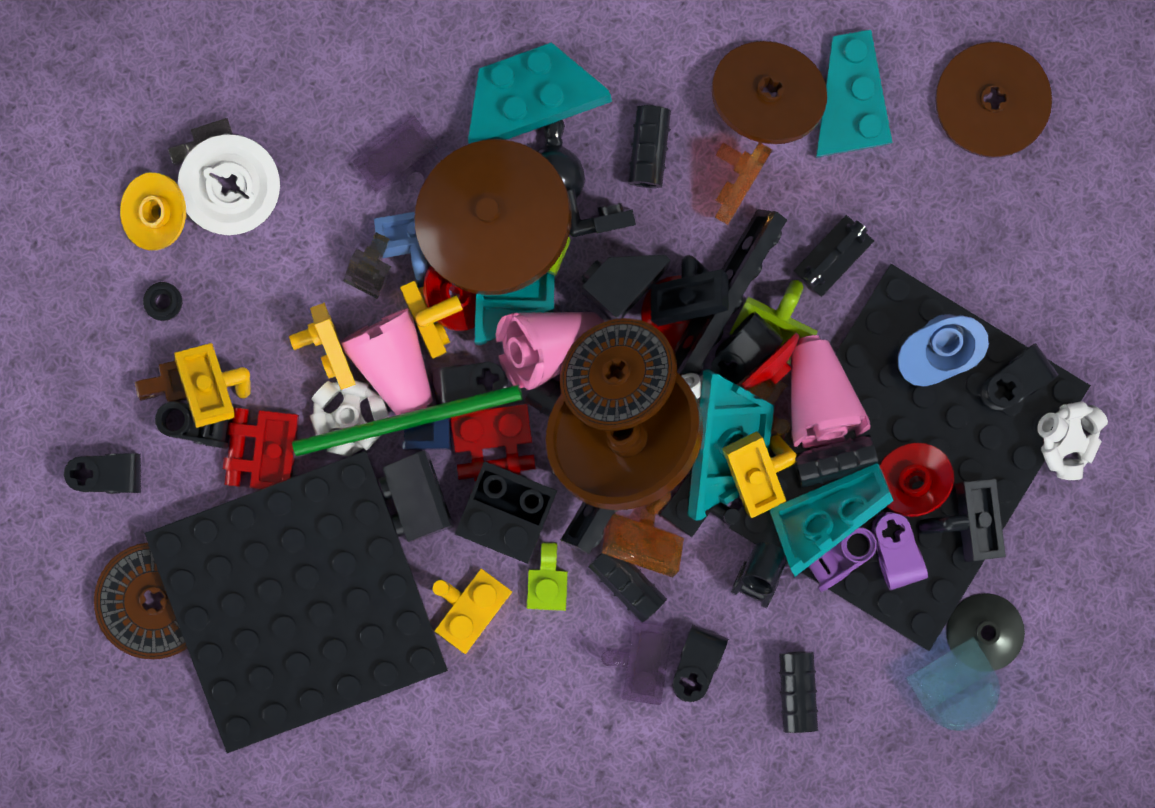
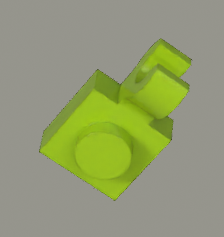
[527,542,568,611]

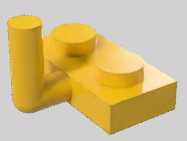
[400,281,463,359]
[289,302,356,390]
[174,343,251,428]
[722,431,796,518]
[433,568,513,654]

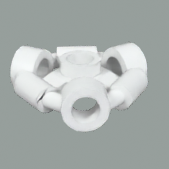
[310,380,389,457]
[1037,401,1108,480]

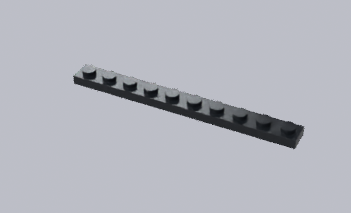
[560,209,787,554]

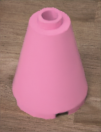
[340,308,433,415]
[496,312,605,390]
[791,335,871,448]

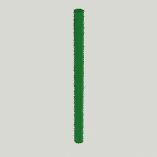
[292,384,523,456]

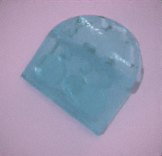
[905,637,1000,731]

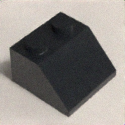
[582,255,671,320]
[379,450,454,542]

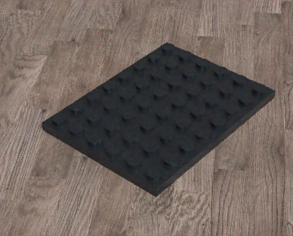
[729,264,1091,651]

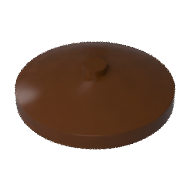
[414,139,572,295]
[546,368,703,510]

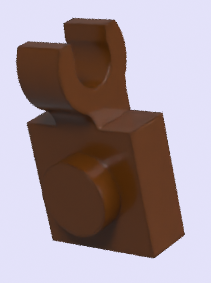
[134,361,187,402]

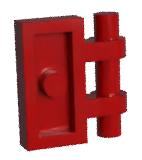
[451,404,536,482]
[222,408,299,489]

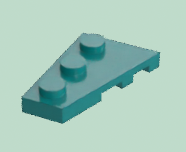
[816,30,893,158]
[770,463,894,577]

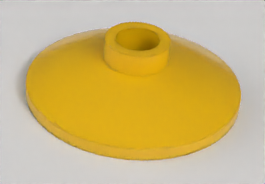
[120,173,186,250]

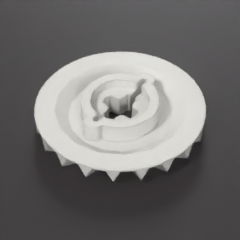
[178,134,280,235]

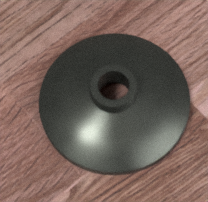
[947,593,1025,672]

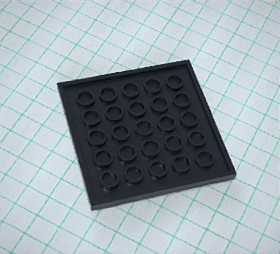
[144,451,448,753]

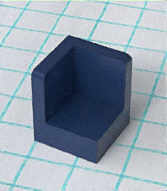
[402,418,451,451]

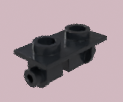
[793,215,874,297]

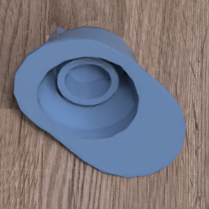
[898,314,989,386]

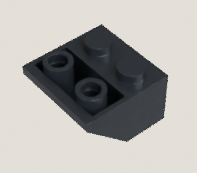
[455,461,557,564]

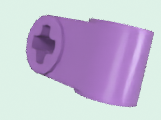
[871,512,928,590]
[809,527,877,592]

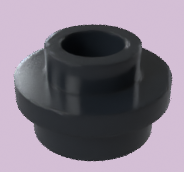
[143,282,183,321]

